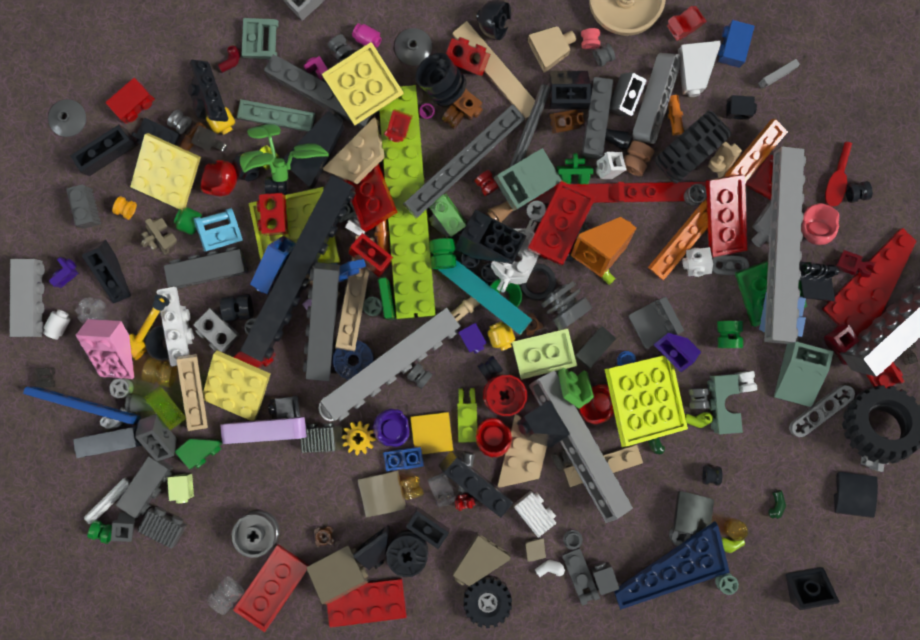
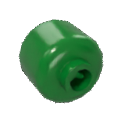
[174,207,202,235]

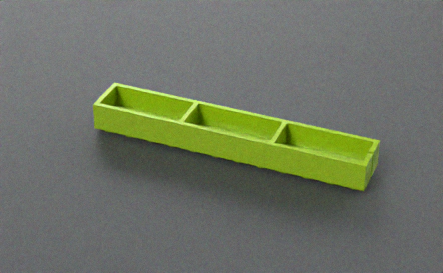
[379,85,436,319]

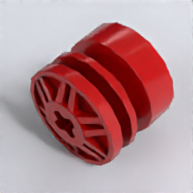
[483,375,527,416]

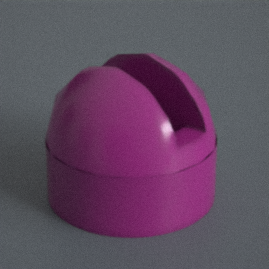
[419,103,435,119]

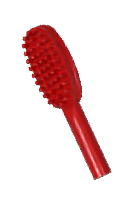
[825,142,852,207]

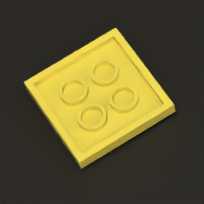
[322,42,404,126]
[130,133,201,210]
[203,350,271,421]

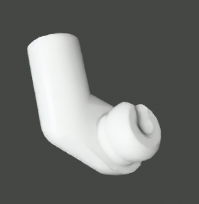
[535,560,565,577]

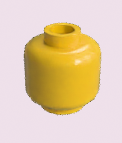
[206,107,235,135]
[487,321,515,351]

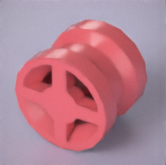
[581,28,601,49]

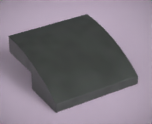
[673,491,714,535]

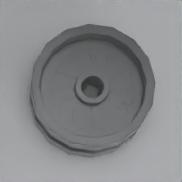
[232,510,280,558]

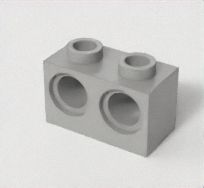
[194,309,241,352]

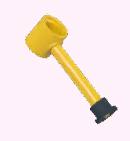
[129,294,170,360]

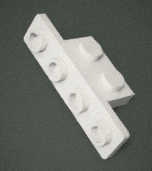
[157,287,194,366]

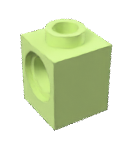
[167,473,194,503]

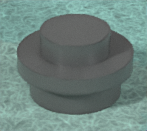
[563,530,583,550]

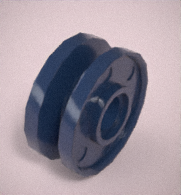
[333,340,375,380]

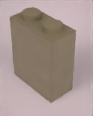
[306,545,368,605]

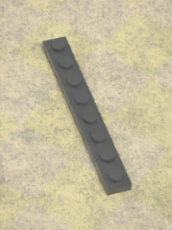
[403,104,525,218]

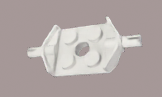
[491,220,539,292]

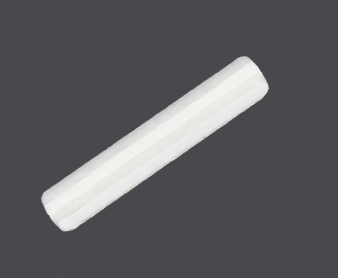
[84,478,131,524]

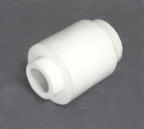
[43,310,71,339]

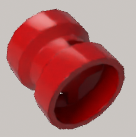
[474,170,499,196]

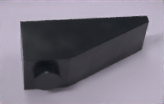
[82,239,131,304]

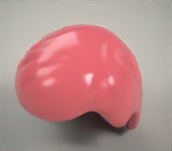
[801,203,839,245]

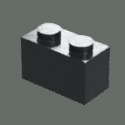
[406,507,450,549]

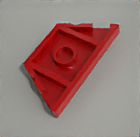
[745,154,773,200]

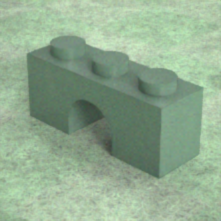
[707,374,743,434]

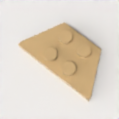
[323,117,385,184]
[497,414,547,487]

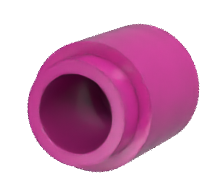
[352,23,382,48]

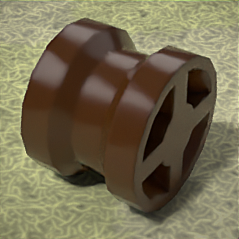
[442,105,465,130]

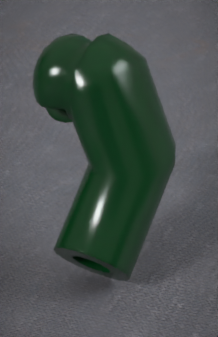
[648,437,665,455]

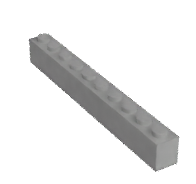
[764,147,806,344]

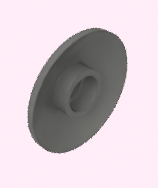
[395,28,432,66]
[48,99,86,137]

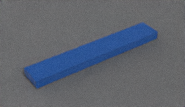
[23,386,141,424]

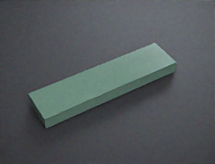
[237,99,316,132]

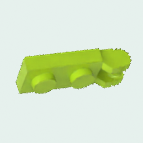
[457,388,477,442]

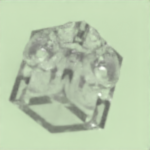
[75,297,110,324]

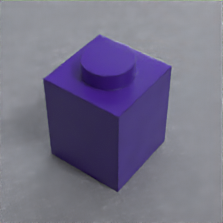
[458,323,486,354]

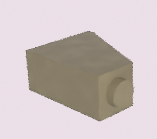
[453,533,511,586]

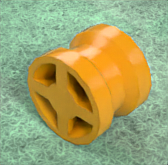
[112,196,137,220]

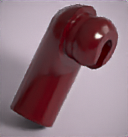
[218,45,240,73]

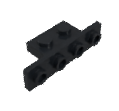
[188,59,229,122]

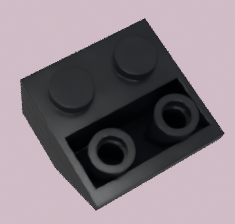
[550,71,591,109]

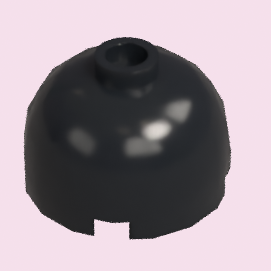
[476,0,511,40]

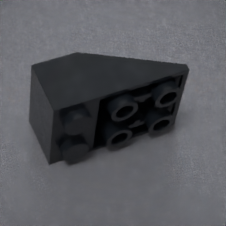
[455,209,527,264]

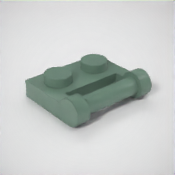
[242,18,279,60]

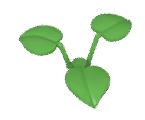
[240,124,329,182]

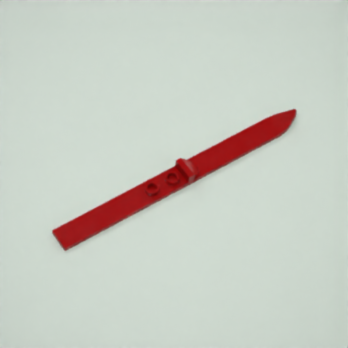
[528,182,706,204]

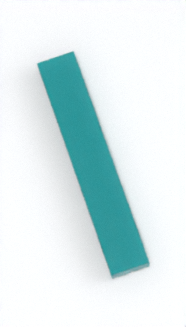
[438,260,532,335]

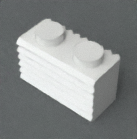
[513,490,556,538]

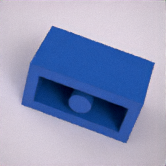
[717,20,755,68]

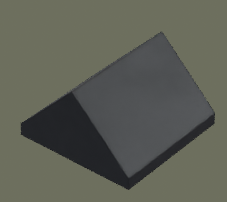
[786,567,840,610]

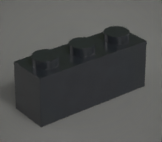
[70,124,137,176]

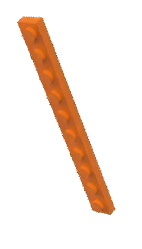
[648,119,787,280]

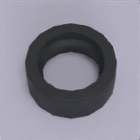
[519,263,556,300]

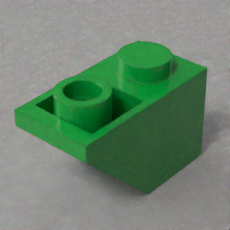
[175,437,222,470]

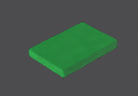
[378,278,396,320]

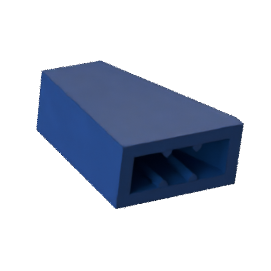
[250,236,296,294]

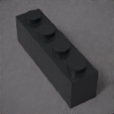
[439,451,513,518]

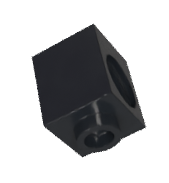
[726,95,757,120]

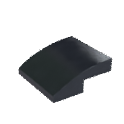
[834,472,878,518]

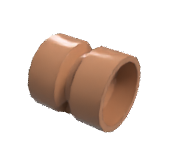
[624,141,654,177]

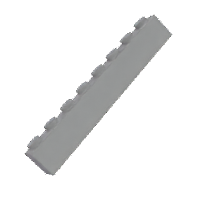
[320,308,460,421]
[529,370,633,523]

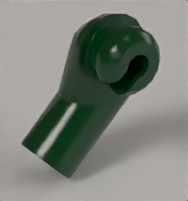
[768,490,786,519]

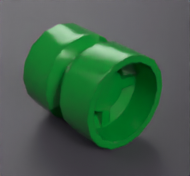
[429,238,456,269]
[717,321,743,348]

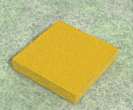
[411,412,453,454]

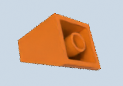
[570,217,636,278]

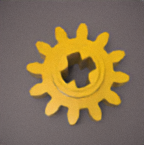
[342,421,376,456]

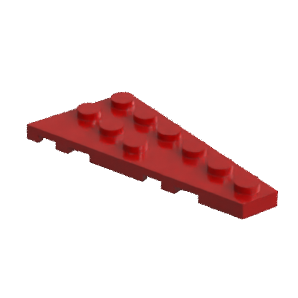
[822,228,917,337]

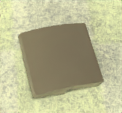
[358,470,406,517]

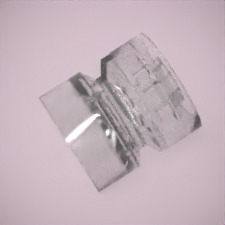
[207,576,244,615]

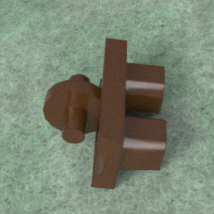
[549,109,585,134]

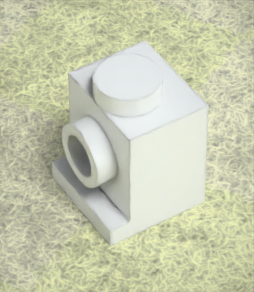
[596,152,626,179]

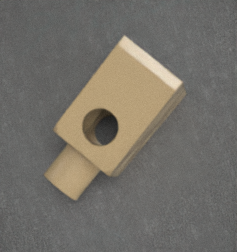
[528,26,576,72]

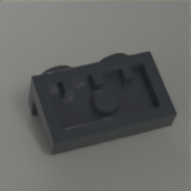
[131,118,180,145]
[268,396,300,419]

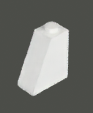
[678,41,720,97]

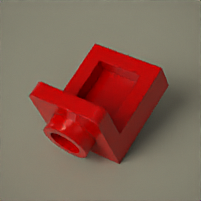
[384,109,413,142]

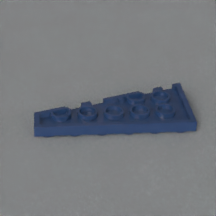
[614,521,730,610]

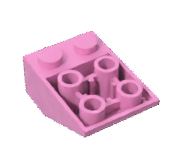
[76,319,134,379]

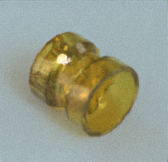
[400,475,424,500]
[724,518,748,541]

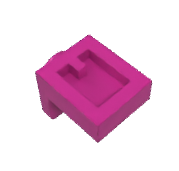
[304,56,328,80]

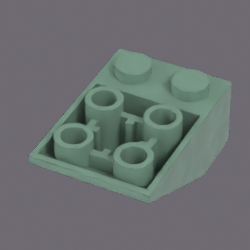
[494,148,562,211]
[774,342,833,407]

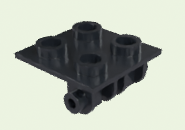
[799,262,839,301]

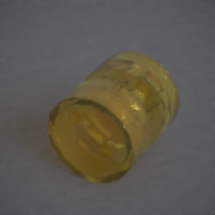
[142,357,178,388]

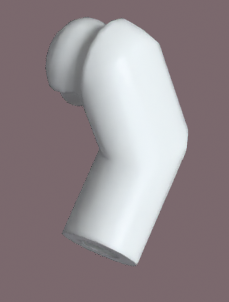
[100,407,130,429]

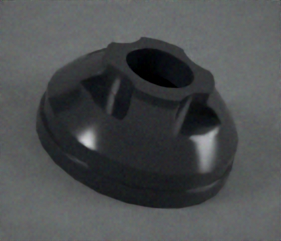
[145,325,169,360]

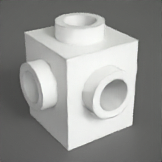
[682,247,713,277]

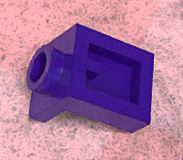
[49,257,79,288]

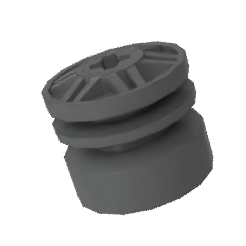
[541,281,593,331]

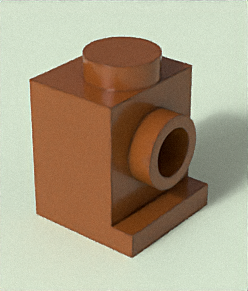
[453,88,483,121]

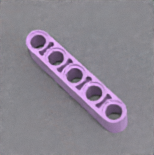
[220,417,307,444]

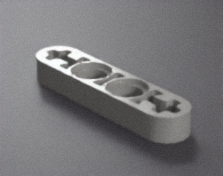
[789,385,855,437]

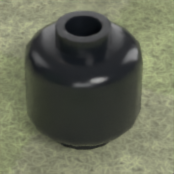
[232,152,261,181]

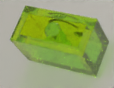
[144,386,186,430]

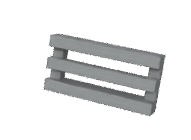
[758,59,800,89]

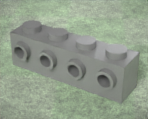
[10,259,45,337]

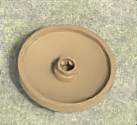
[589,0,666,36]

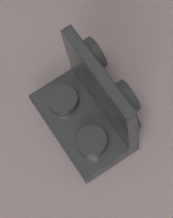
[628,297,684,348]

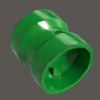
[87,520,112,544]

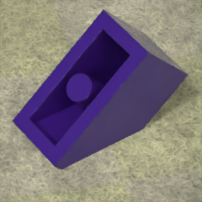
[654,333,701,372]

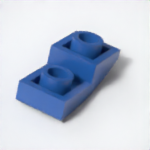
[383,447,424,472]

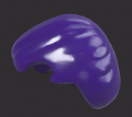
[373,408,409,447]

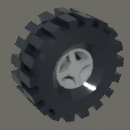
[463,575,512,628]

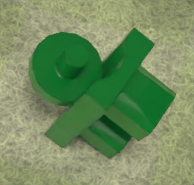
[557,153,593,184]

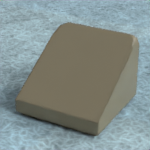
[525,538,546,562]

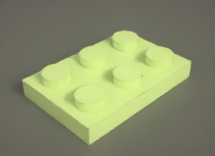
[512,329,577,379]

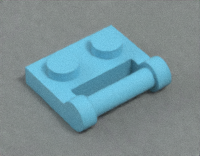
[194,208,243,252]

